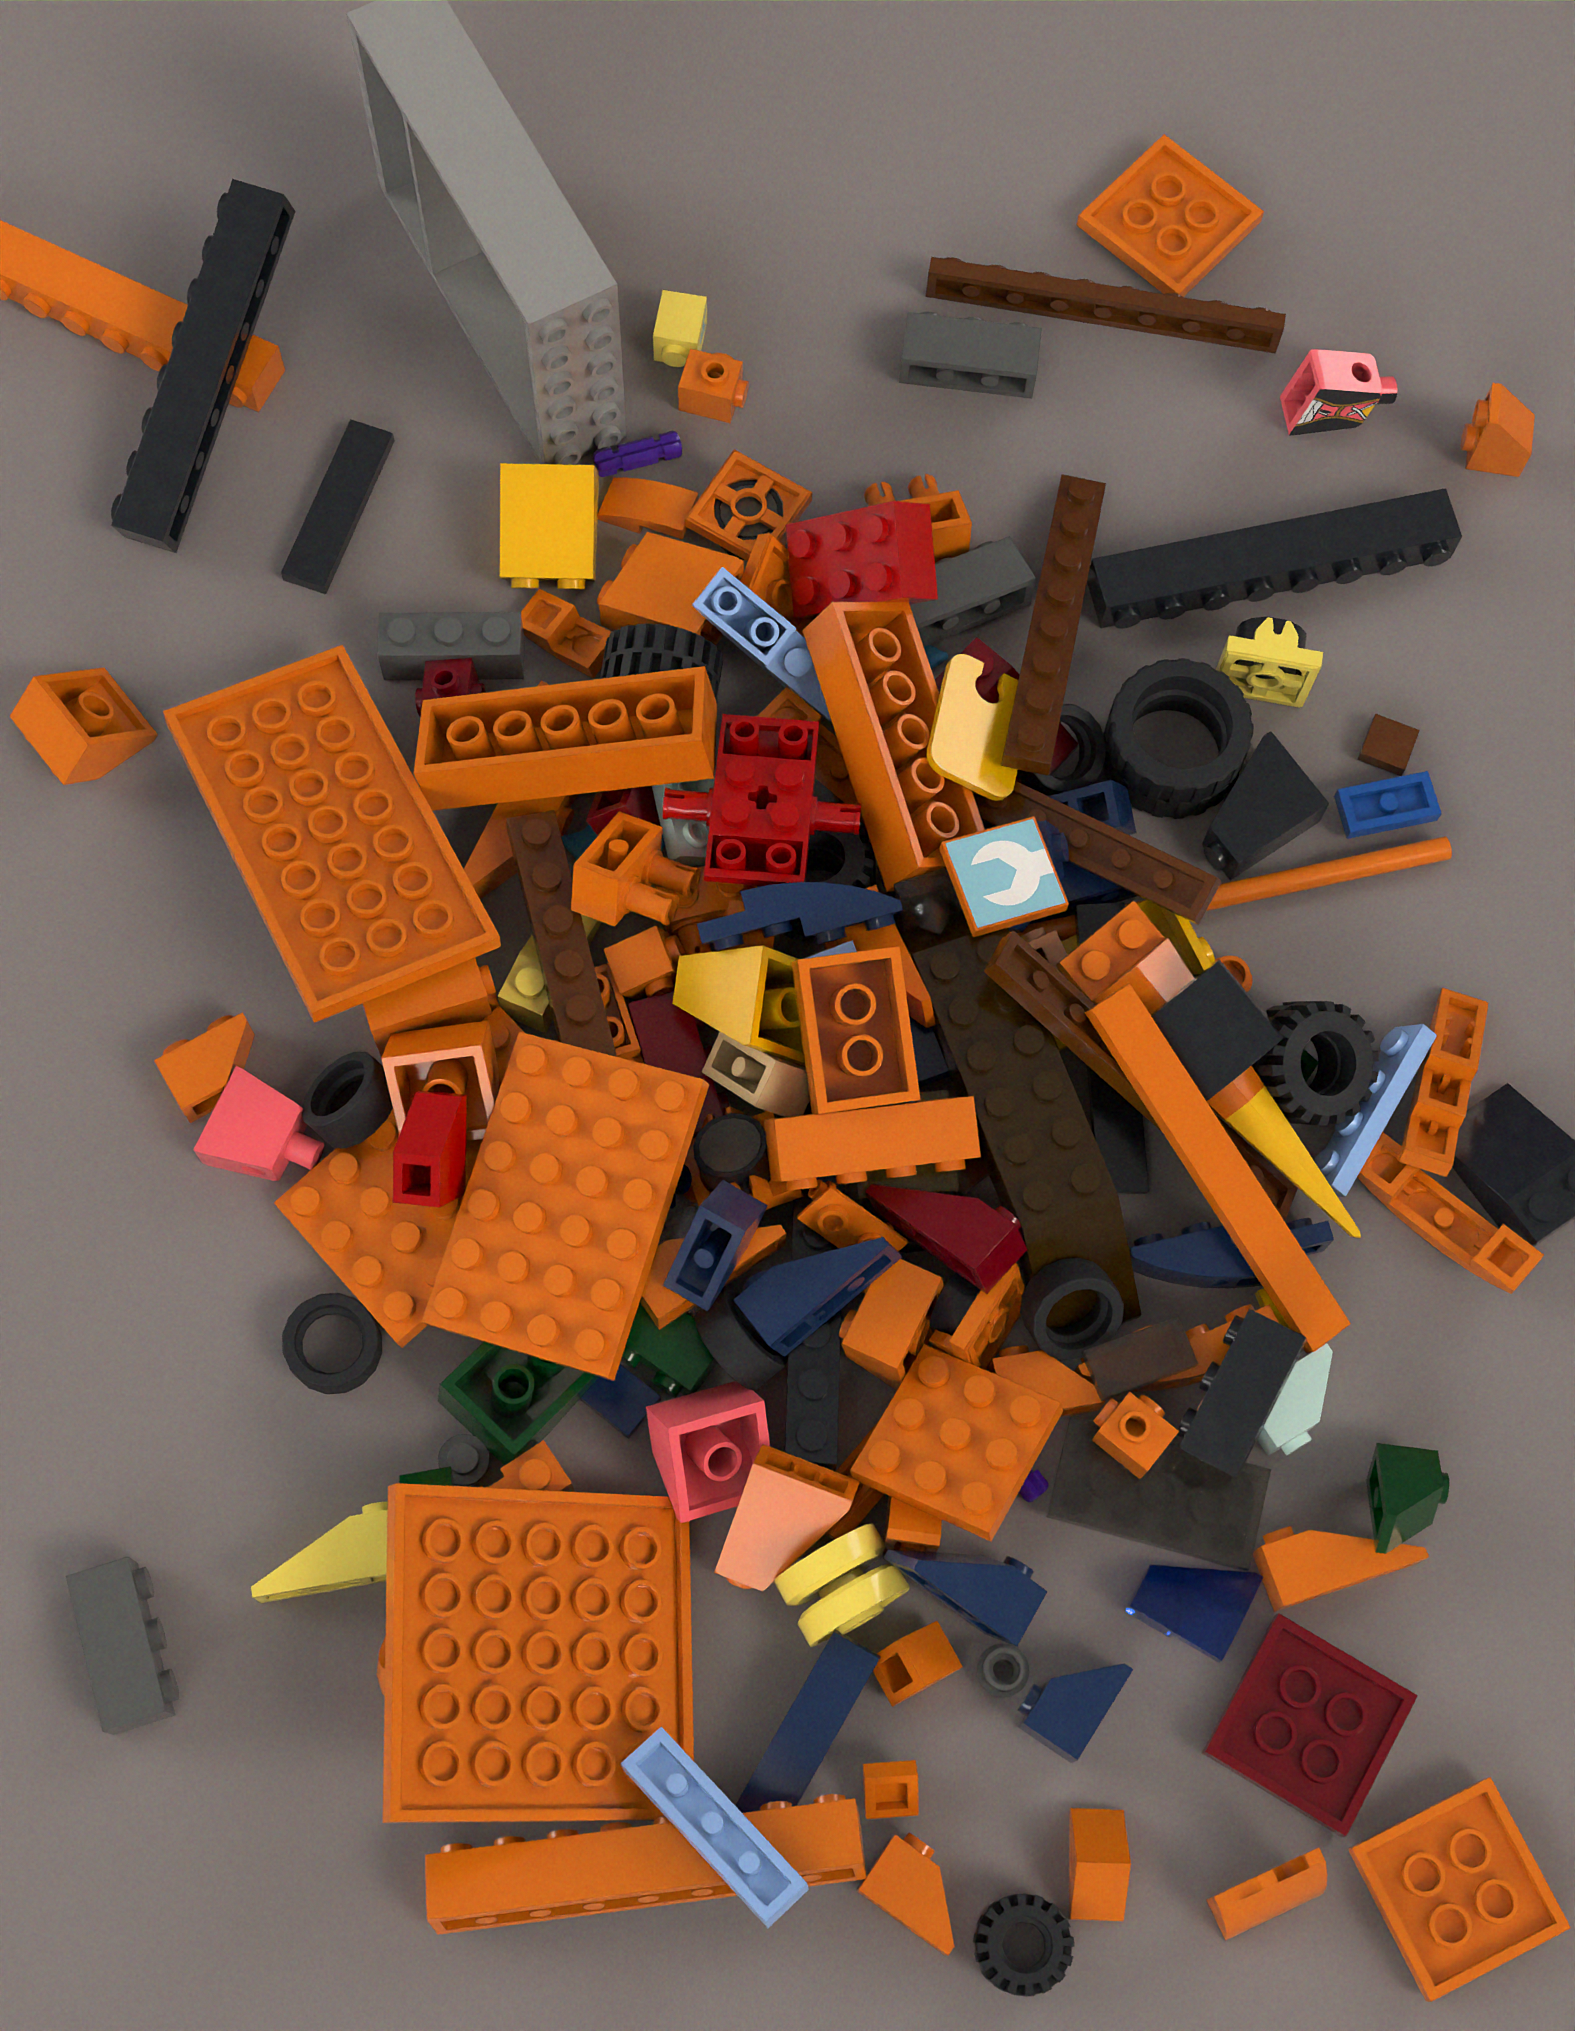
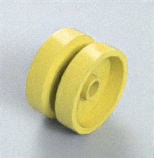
[774,1523,910,1647]

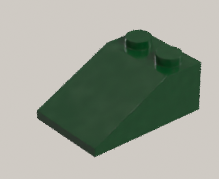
[438,1342,599,1466]

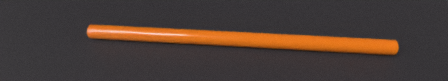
[1009,836,1452,942]

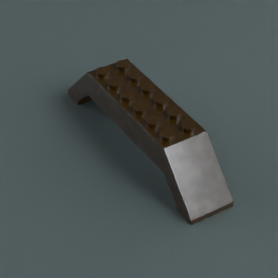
[892,887,1142,1328]

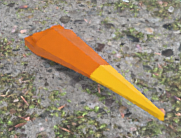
[1056,901,1361,1238]

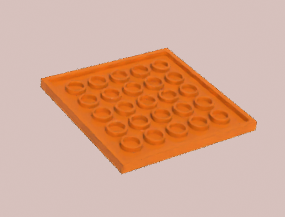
[383,1483,694,1823]

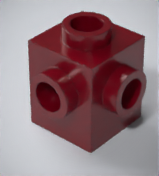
[415,657,486,717]

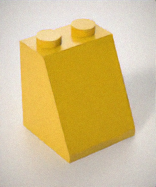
[500,463,599,590]
[672,945,805,1066]

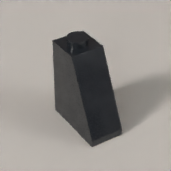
[1202,731,1329,881]

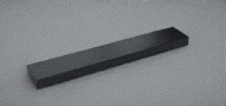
[1074,902,1149,1195]

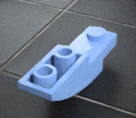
[692,567,832,724]

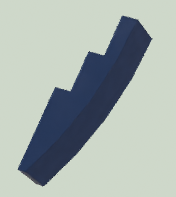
[735,1629,881,1813]

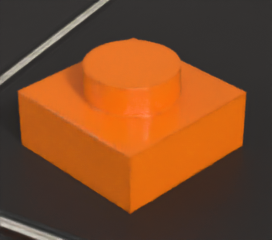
[863,1760,919,1819]

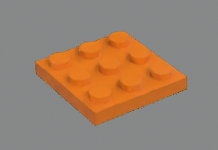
[1077,134,1264,297]
[850,1344,1063,1542]
[1348,1777,1571,2002]

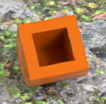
[873,1620,963,1707]

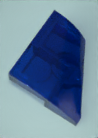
[1124,1564,1263,1663]

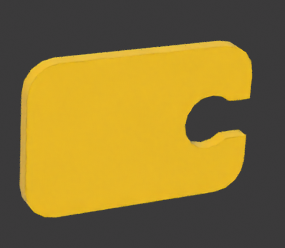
[927,654,1018,801]

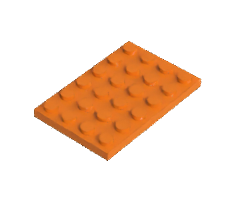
[274,1006,525,1348]
[421,1032,709,1381]

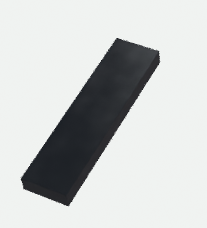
[281,419,395,594]

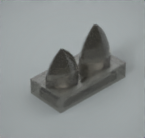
[894,867,963,934]

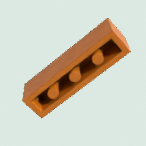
[764,1096,981,1190]

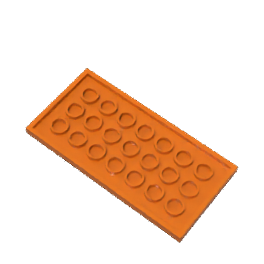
[163,644,501,1023]

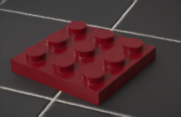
[1202,1613,1418,1837]

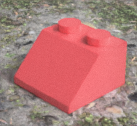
[646,1381,770,1523]

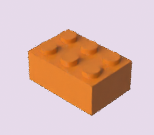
[791,946,921,1114]

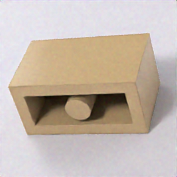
[702,1032,810,1117]

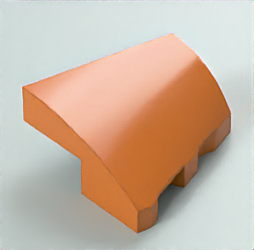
[1206,1847,1327,1941]

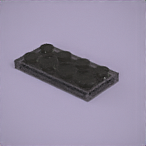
[1046,1415,1271,1572]

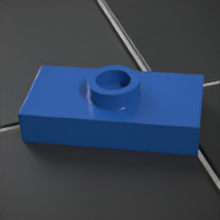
[1334,771,1442,839]

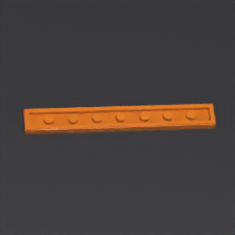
[1085,983,1351,1353]

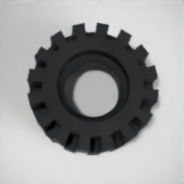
[973,1893,1075,1997]

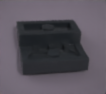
[1151,959,1283,1101]

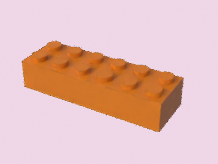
[802,602,985,892]
[414,666,717,811]

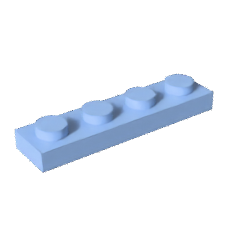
[1314,1024,1437,1197]
[621,1727,809,1928]

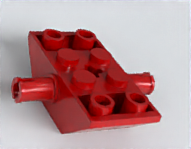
[663,714,861,886]

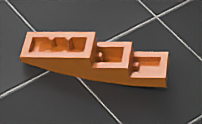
[1399,988,1489,1177]

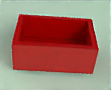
[786,501,938,619]

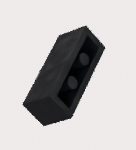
[1177,1309,1307,1479]

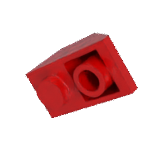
[393,1090,466,1208]

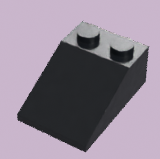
[1452,1083,1575,1247]

